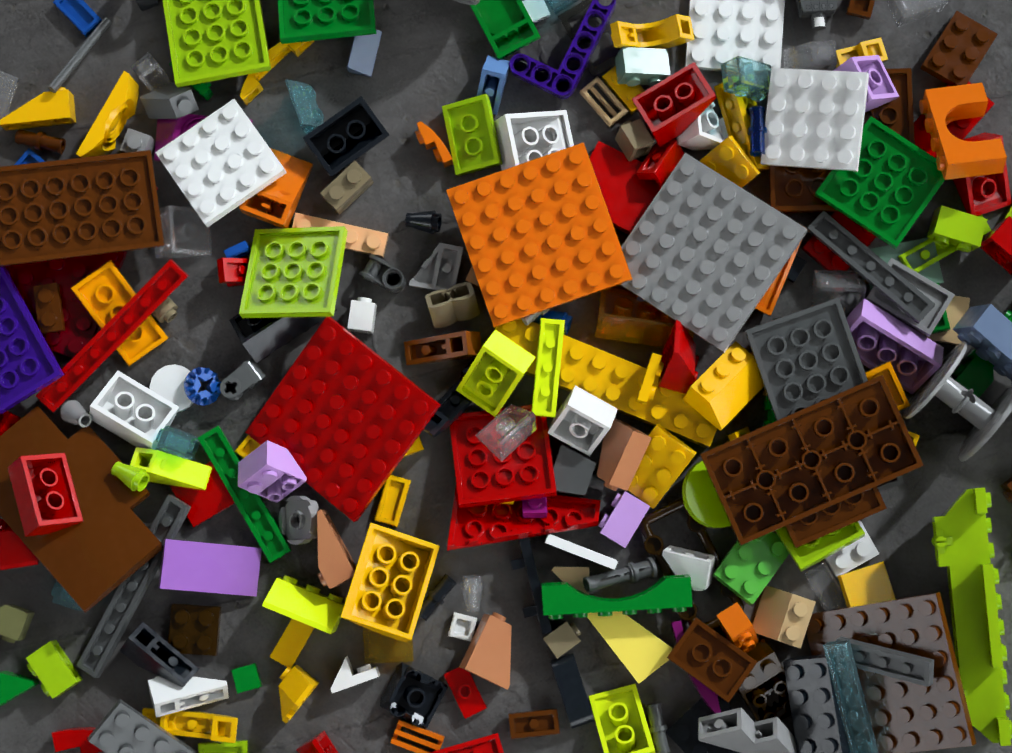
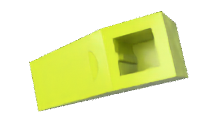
[130,447,212,490]

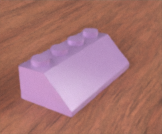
[847,298,944,394]

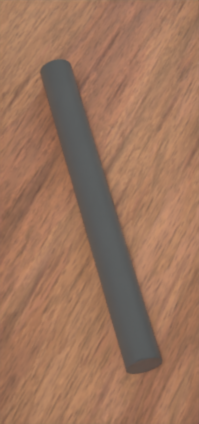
[48,17,112,93]

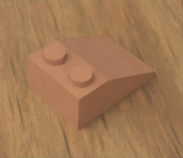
[317,509,356,589]

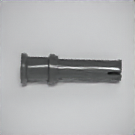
[583,557,657,593]

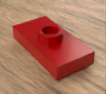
[444,667,487,719]

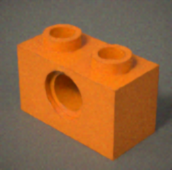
[716,602,759,653]

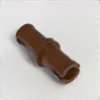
[15,128,66,154]

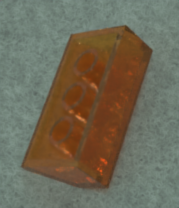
[595,286,694,348]

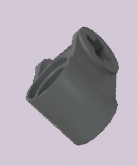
[358,253,406,293]
[220,358,267,401]

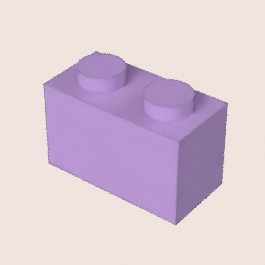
[598,491,650,548]

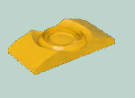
[76,71,139,158]

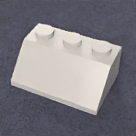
[89,371,179,450]

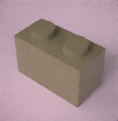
[320,161,374,215]

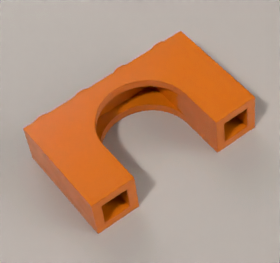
[919,83,1007,180]

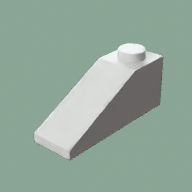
[148,676,229,718]

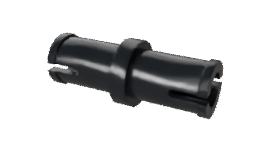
[419,574,457,621]

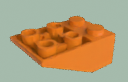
[239,147,313,228]

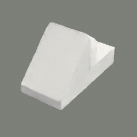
[331,656,380,693]

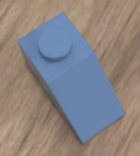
[477,55,510,115]

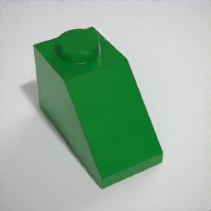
[0,671,40,707]

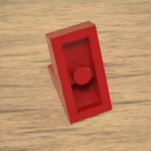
[217,258,249,287]

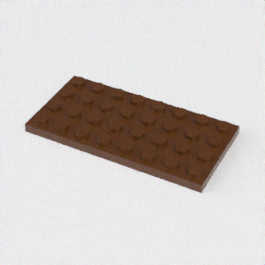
[0,150,165,267]

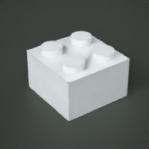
[548,385,618,457]

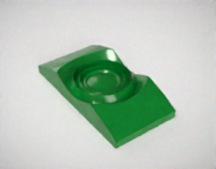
[470,0,541,59]

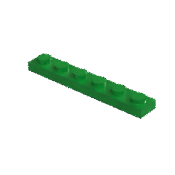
[198,425,292,563]

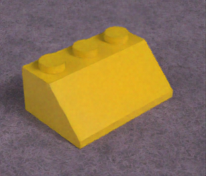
[683,341,764,431]

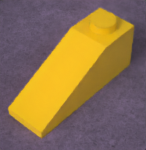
[0,87,76,131]

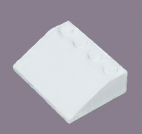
[494,110,574,170]

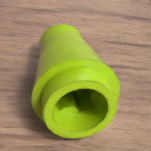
[111,461,150,492]

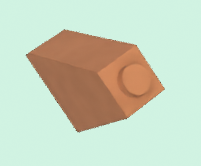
[597,418,651,491]
[459,612,512,690]

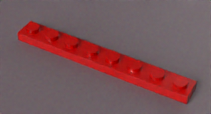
[36,259,189,413]

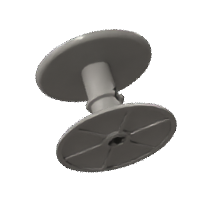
[903,341,1012,462]

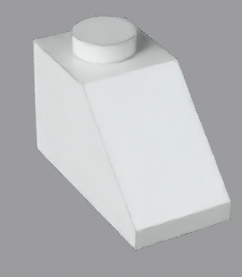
[662,545,716,591]

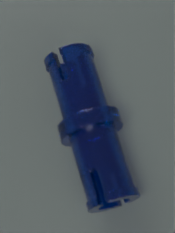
[748,106,767,157]

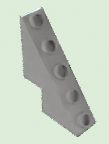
[698,708,798,753]

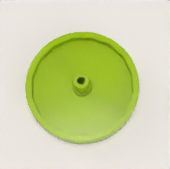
[682,460,731,528]

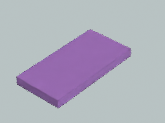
[158,539,262,597]

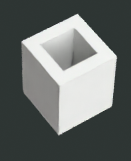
[347,297,377,334]

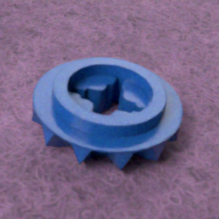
[184,367,221,406]

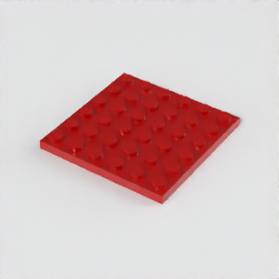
[245,317,441,522]

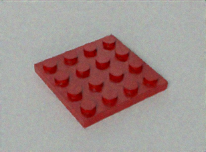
[450,405,557,508]

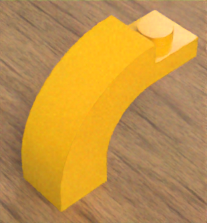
[610,14,694,49]

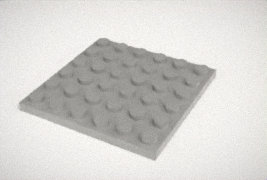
[620,153,808,353]

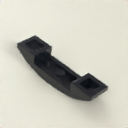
[423,357,476,438]

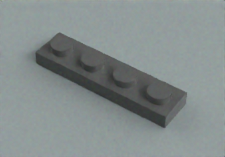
[836,636,934,687]

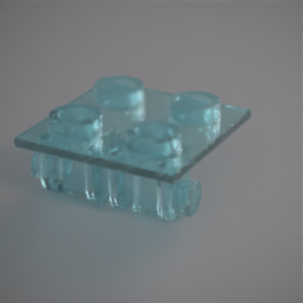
[285,79,324,133]

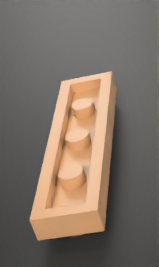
[292,212,389,258]

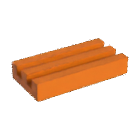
[390,719,445,753]

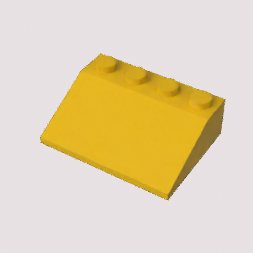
[340,523,440,642]

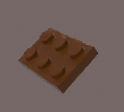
[920,11,998,86]
[667,617,757,703]

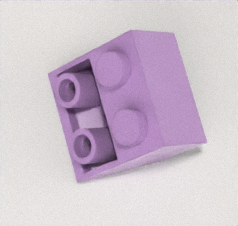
[238,440,307,503]

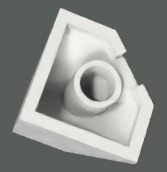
[676,102,728,150]

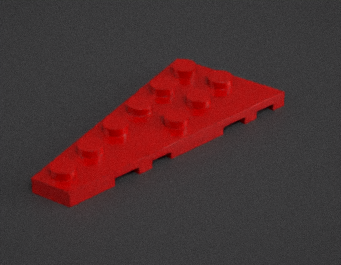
[447,485,600,551]

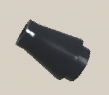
[405,210,442,234]

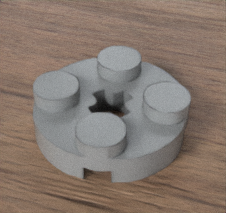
[279,496,318,545]

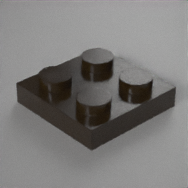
[168,603,222,656]

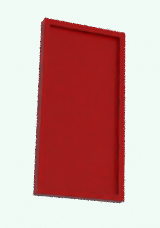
[590,141,660,235]

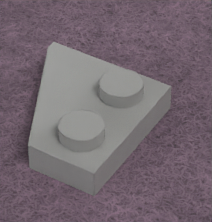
[409,243,464,291]

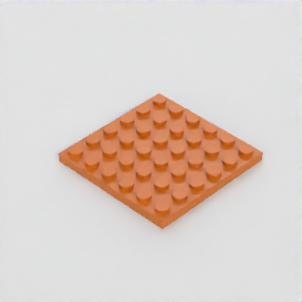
[446,142,632,328]

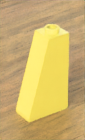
[587,597,673,684]

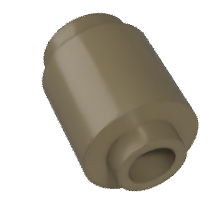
[152,297,178,323]

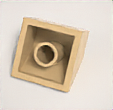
[752,586,816,649]

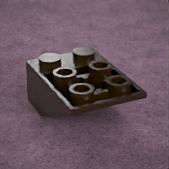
[738,639,791,721]

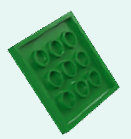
[278,0,377,44]
[815,116,945,249]

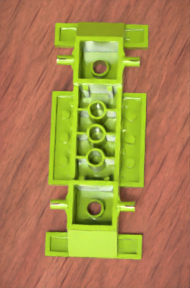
[931,487,1012,746]

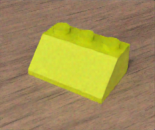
[262,575,344,634]

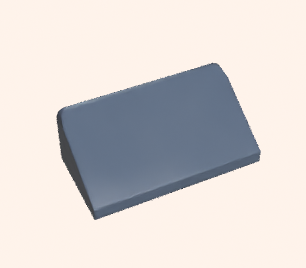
[347,29,382,77]

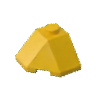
[279,665,320,723]

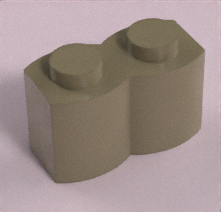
[425,282,480,328]

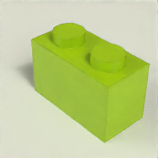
[927,205,988,252]
[26,640,83,699]

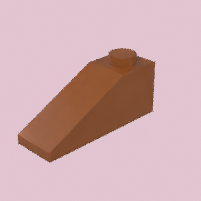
[404,330,482,366]

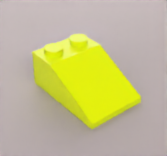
[456,330,536,417]
[589,683,656,753]

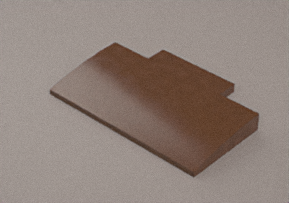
[700,375,924,548]
[0,406,163,613]

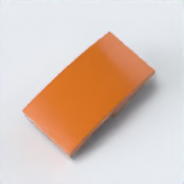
[415,121,453,168]

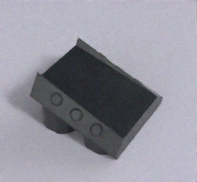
[380,662,448,729]

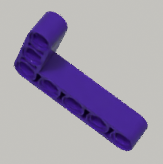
[509,0,616,99]

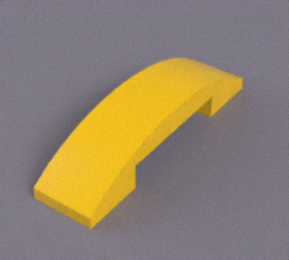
[240,41,315,106]
[142,708,238,743]

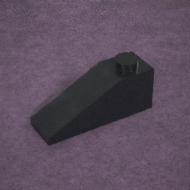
[120,622,199,687]

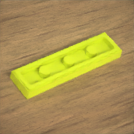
[531,318,565,418]

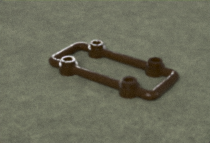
[640,498,744,630]

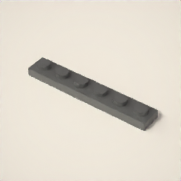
[807,210,935,324]

